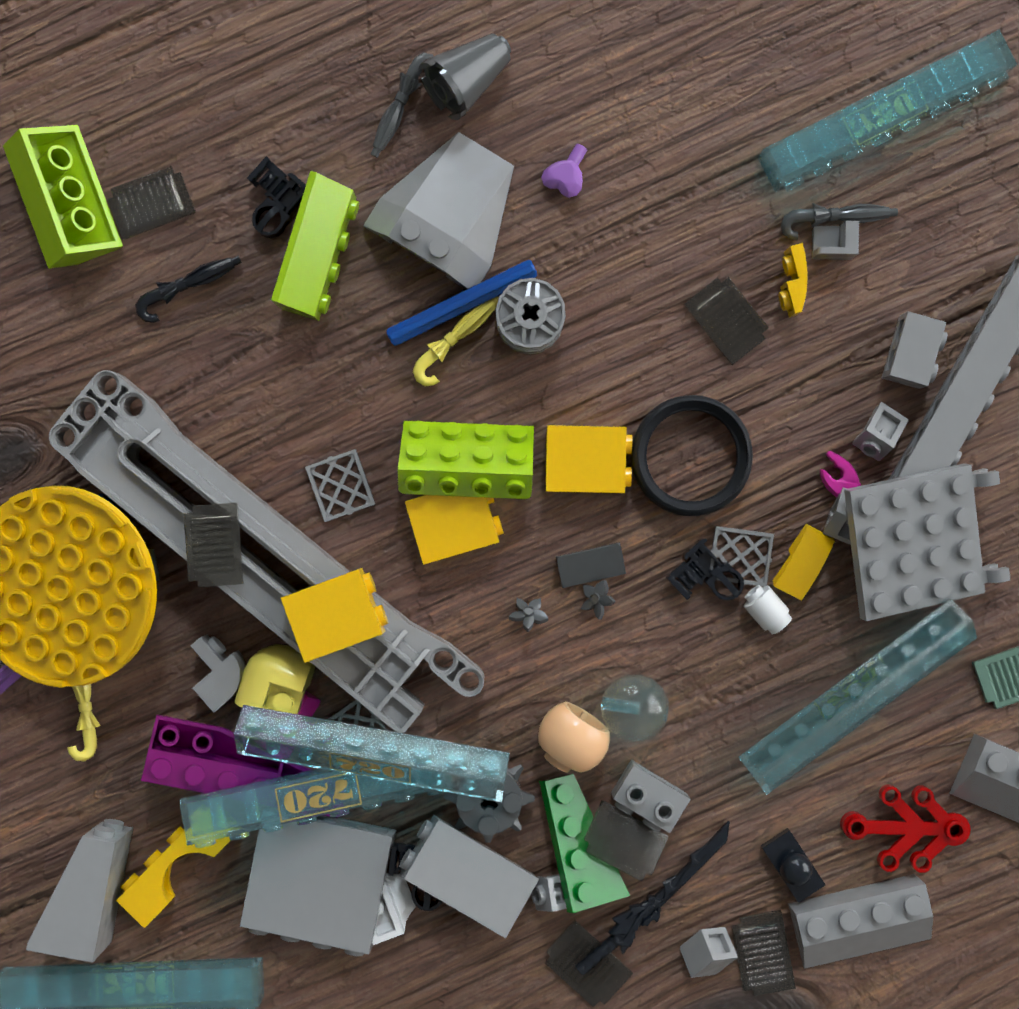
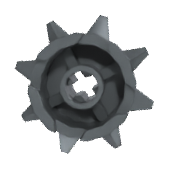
[444,752,535,843]

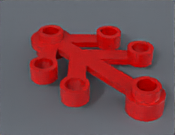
[840,784,971,873]

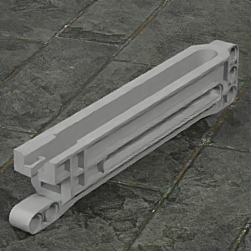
[49,370,485,737]

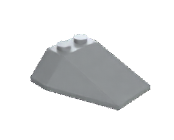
[363,132,514,290]

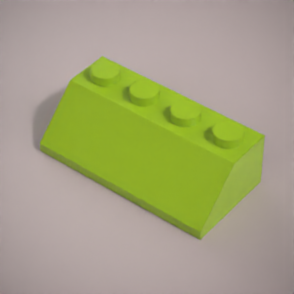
[3,125,123,269]
[271,171,359,321]

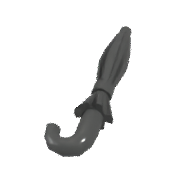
[371,52,434,158]
[781,203,898,240]

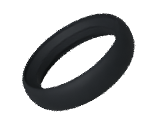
[631,395,753,516]

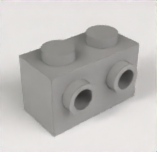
[882,311,948,389]
[611,759,691,833]

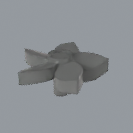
[581,580,616,620]
[509,598,548,632]

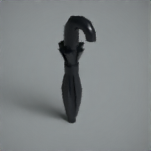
[135,255,242,323]

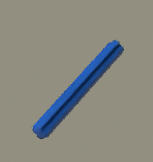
[386,260,537,346]

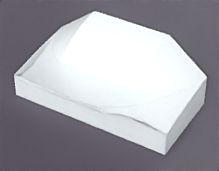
[372,873,416,945]

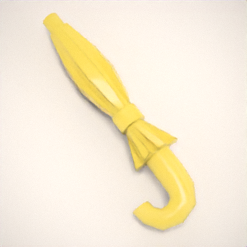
[413,296,499,387]
[67,684,101,762]

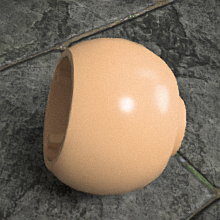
[538,702,610,773]

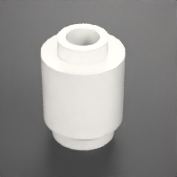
[744,585,792,634]

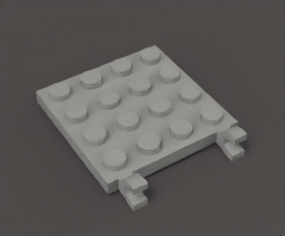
[844,463,1010,621]

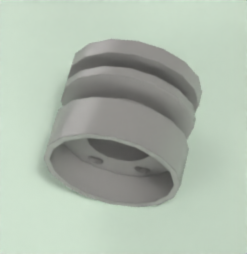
[495,278,566,354]

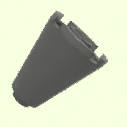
[419,33,511,120]

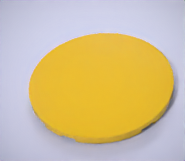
[0,486,157,688]

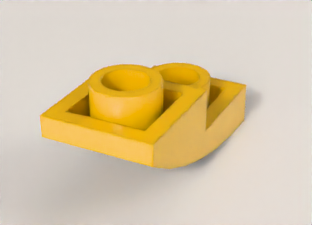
[778,243,808,318]
[772,524,835,601]

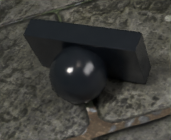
[761,828,826,903]

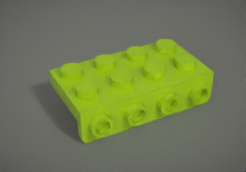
[398,421,534,499]

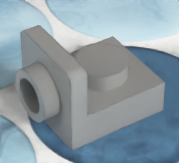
[853,402,909,461]
[823,487,851,545]
[531,874,567,912]

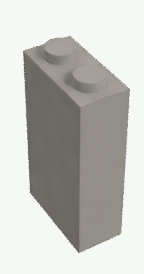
[399,815,539,938]

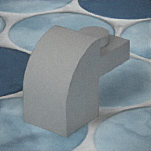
[190,634,246,713]

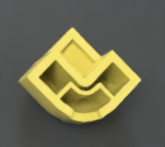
[234,644,316,722]

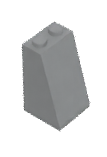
[26,819,133,963]

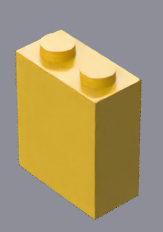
[545,425,632,494]
[405,495,504,565]
[281,568,388,663]

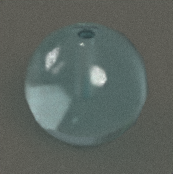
[601,674,669,742]

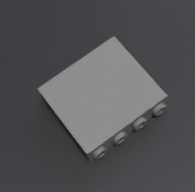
[240,805,396,956]

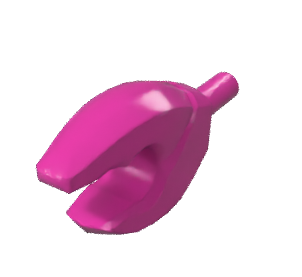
[820,451,861,497]

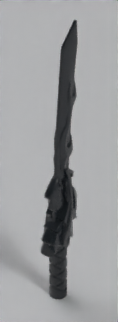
[575,821,730,976]

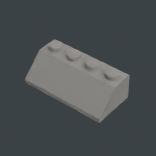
[950,734,1019,823]
[788,874,933,969]

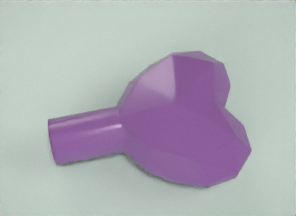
[541,144,587,198]

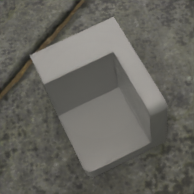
[812,221,859,260]
[680,927,738,978]

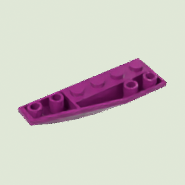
[141,714,345,818]

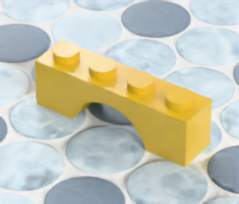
[116,799,243,928]

